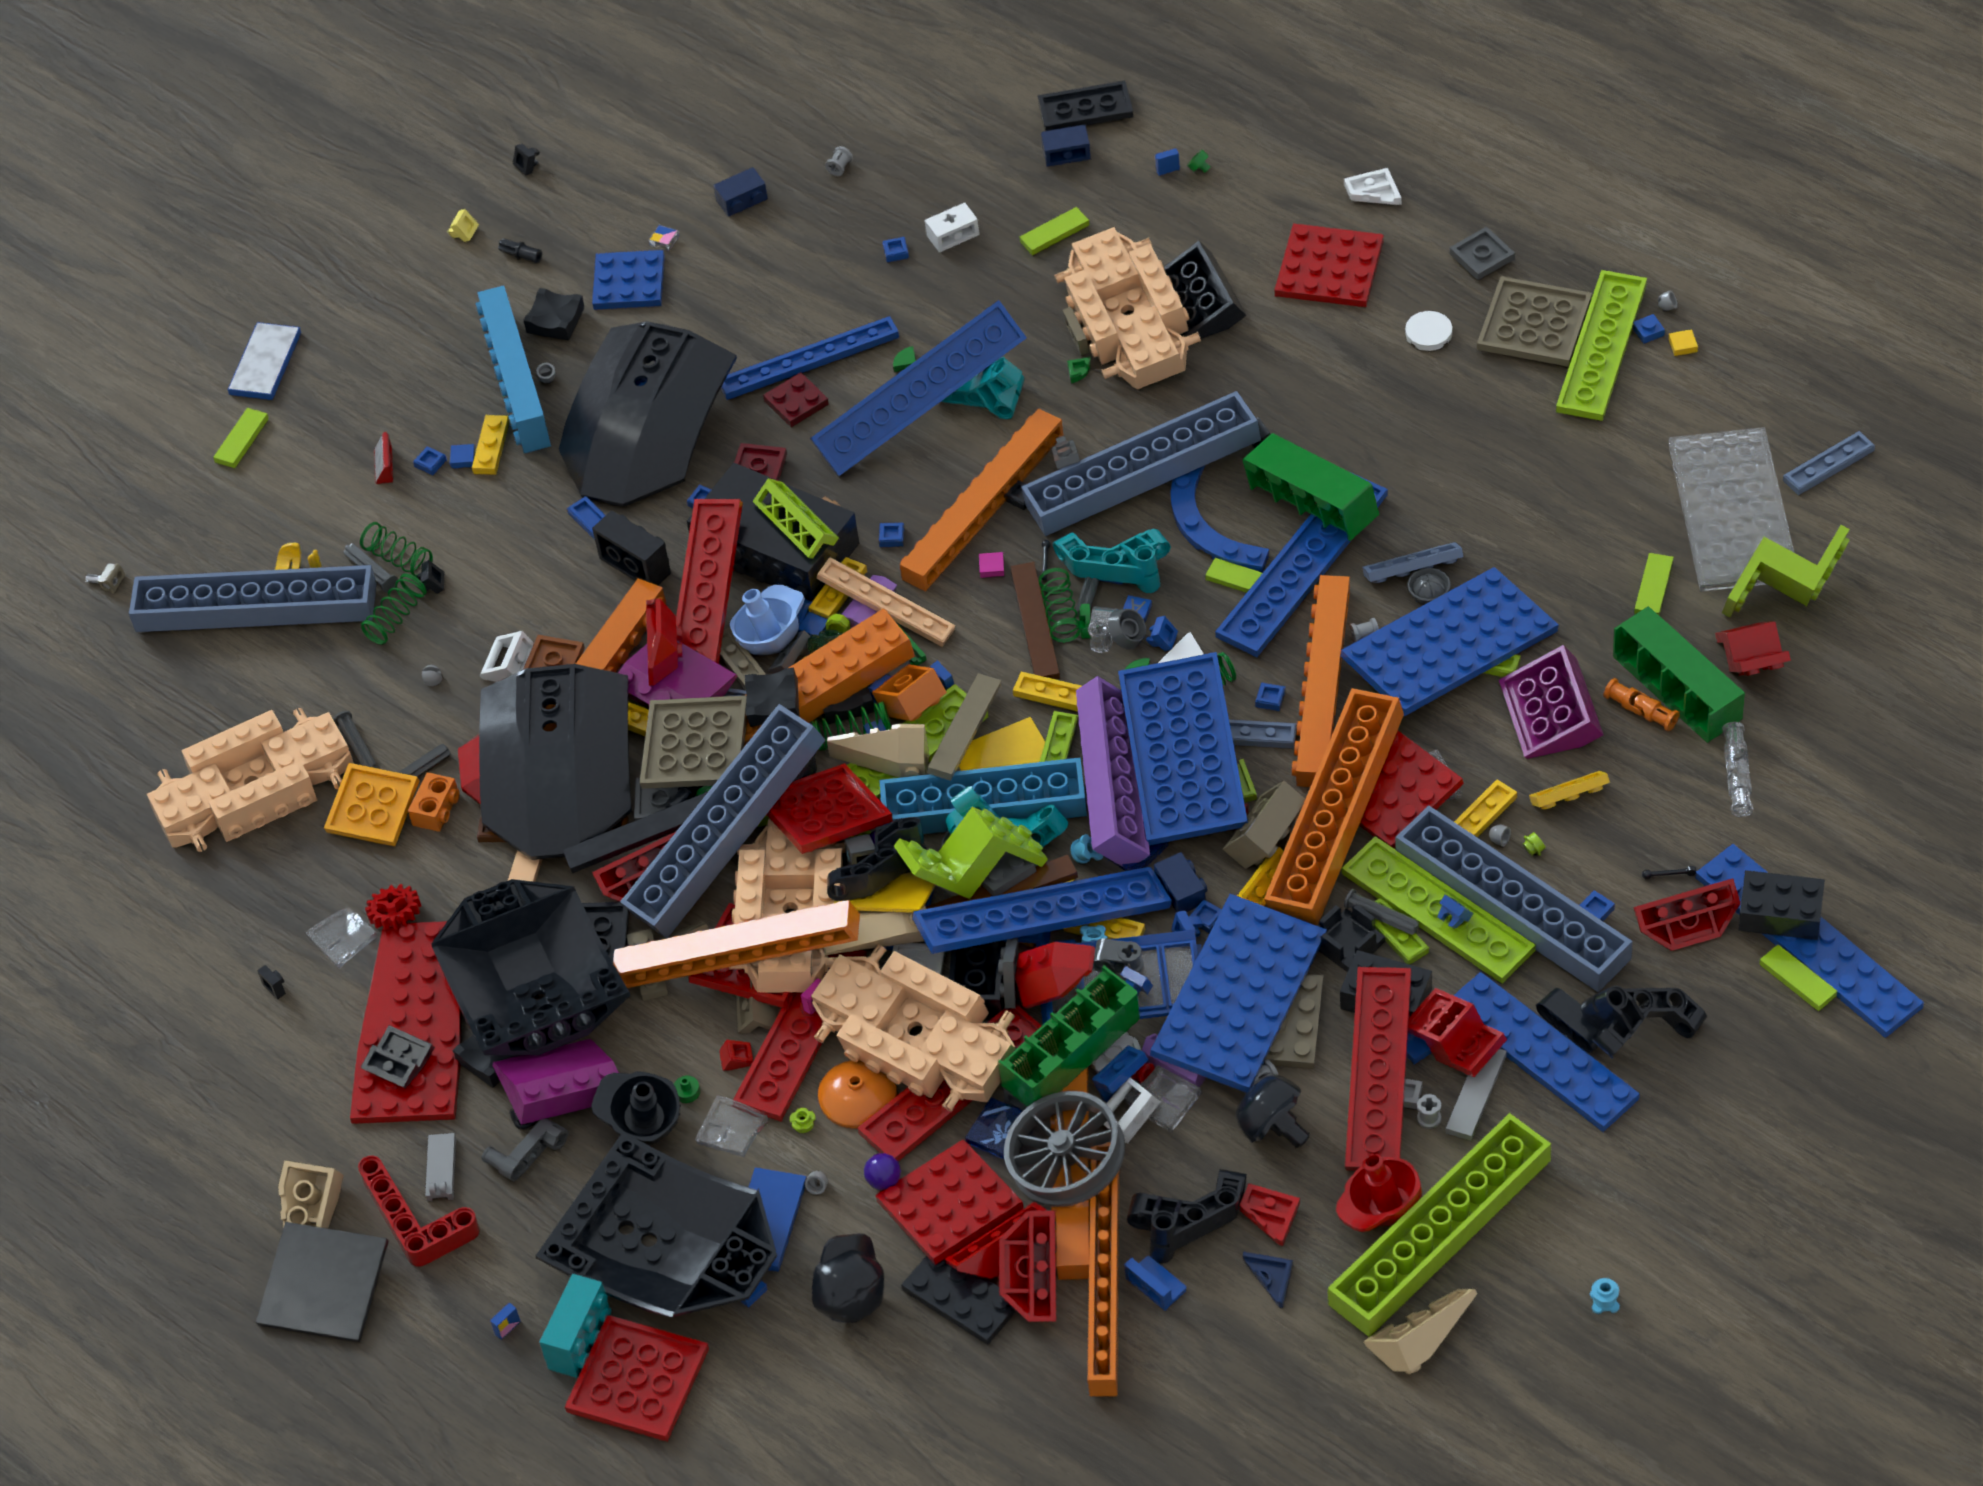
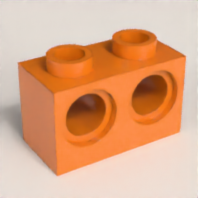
[408,772,460,832]

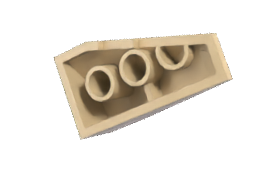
[827,724,929,778]
[824,905,926,955]
[1364,1289,1477,1374]

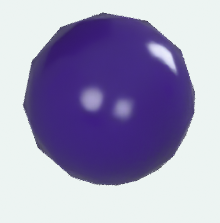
[864,1153,901,1190]

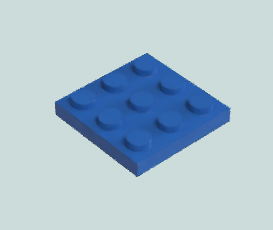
[592,250,665,310]

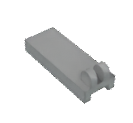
[425,1133,456,1201]

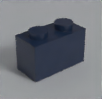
[1041,125,1091,167]
[713,167,768,217]
[1154,852,1208,912]

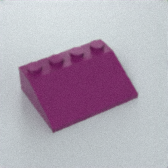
[618,641,738,709]
[1499,645,1604,759]
[493,1038,619,1125]

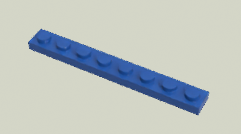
[721,316,899,400]

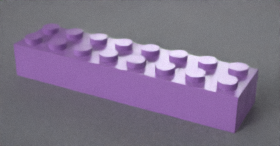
[1076,676,1150,869]

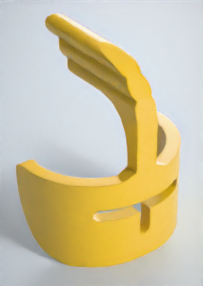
[275,543,322,570]

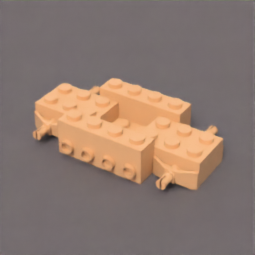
[1054,227,1201,390]
[147,708,354,852]
[729,819,845,993]
[811,944,1016,1111]

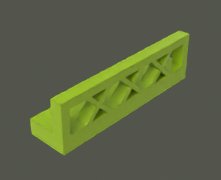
[753,478,839,559]

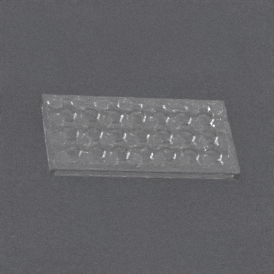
[1668,427,1794,592]

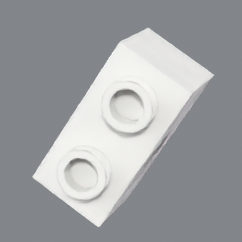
[925,203,979,253]

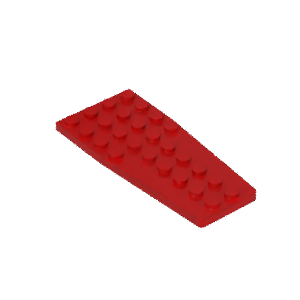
[350,921,461,1124]

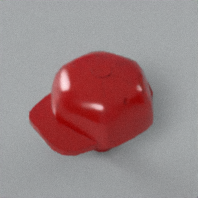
[1336,1154,1422,1232]

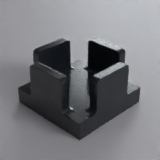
[1318,904,1385,972]

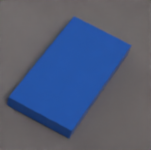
[749,1167,807,1272]

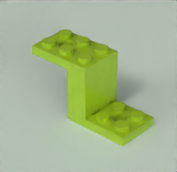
[1722,525,1850,618]
[894,806,1048,899]

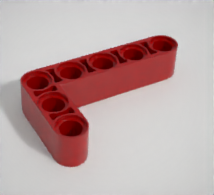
[358,1155,480,1267]

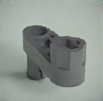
[481,1118,569,1181]

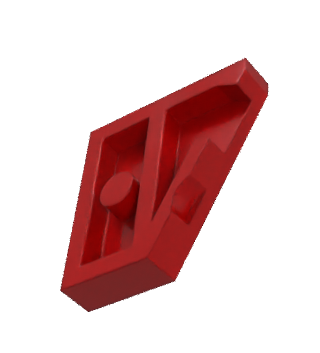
[1240,1183,1300,1246]

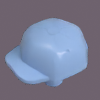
[730,585,805,655]

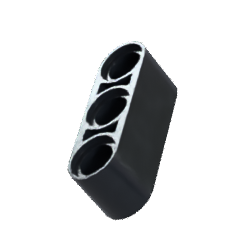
[1536,987,1598,1053]

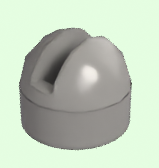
[1658,290,1677,311]
[536,363,556,383]
[422,665,442,686]
[1489,825,1511,847]
[805,1171,828,1194]

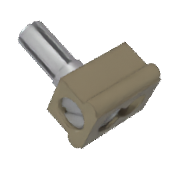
[86,563,126,593]

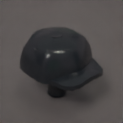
[591,1071,681,1145]
[1235,1074,1310,1148]
[812,1233,885,1323]

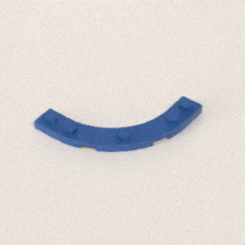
[1171,465,1269,573]

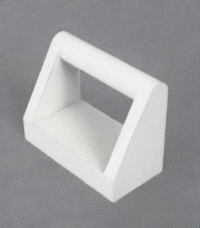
[480,631,534,682]
[1103,1078,1160,1144]

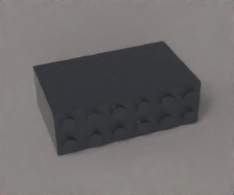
[686,463,860,601]

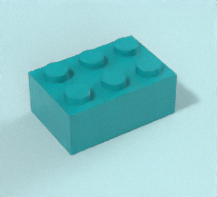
[539,1274,611,1378]

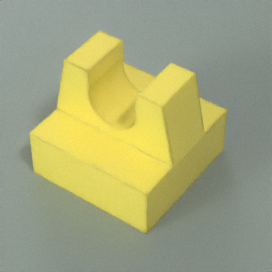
[448,209,479,242]

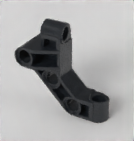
[827,817,927,901]
[1581,985,1707,1059]
[1126,1169,1247,1263]

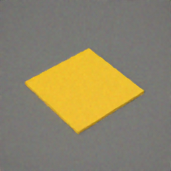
[958,717,1045,771]
[834,873,936,913]

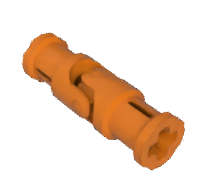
[1603,678,1680,732]

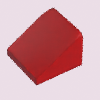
[719,1039,753,1071]

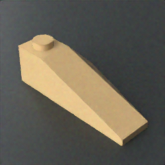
[278,1160,344,1229]

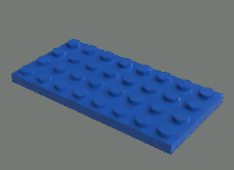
[1341,567,1559,716]
[1118,652,1248,845]
[1150,894,1327,1093]

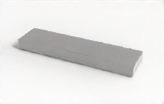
[1446,1049,1506,1141]

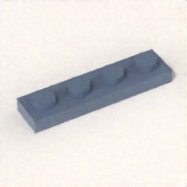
[1362,542,1464,583]

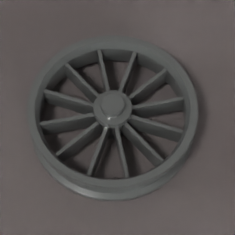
[1004,1091,1125,1207]

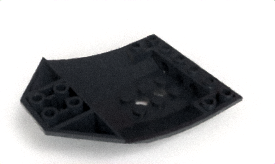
[559,321,737,507]
[479,664,632,860]
[431,879,630,1055]
[535,1132,777,1317]

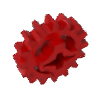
[365,884,422,931]

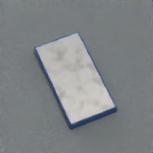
[228,322,301,400]

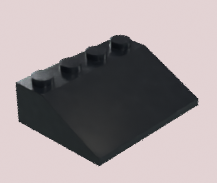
[1164,241,1247,339]

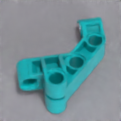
[941,357,1025,419]
[1052,529,1171,593]
[946,786,1068,847]

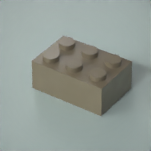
[1223,780,1305,869]

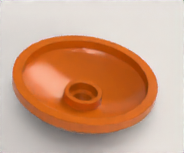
[818,1060,897,1128]

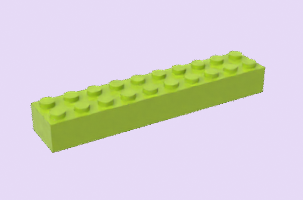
[1328,1113,1551,1337]

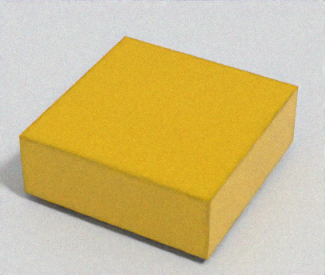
[1668,329,1698,356]

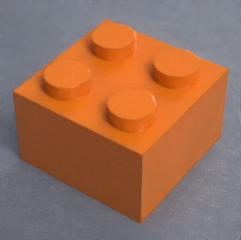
[872,664,947,721]

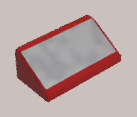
[374,432,393,484]

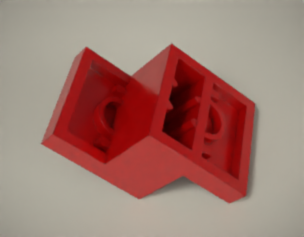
[1715,621,1791,676]
[1408,988,1507,1077]

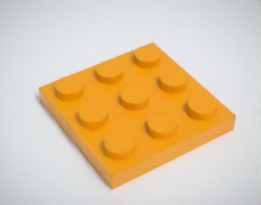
[324,763,420,846]

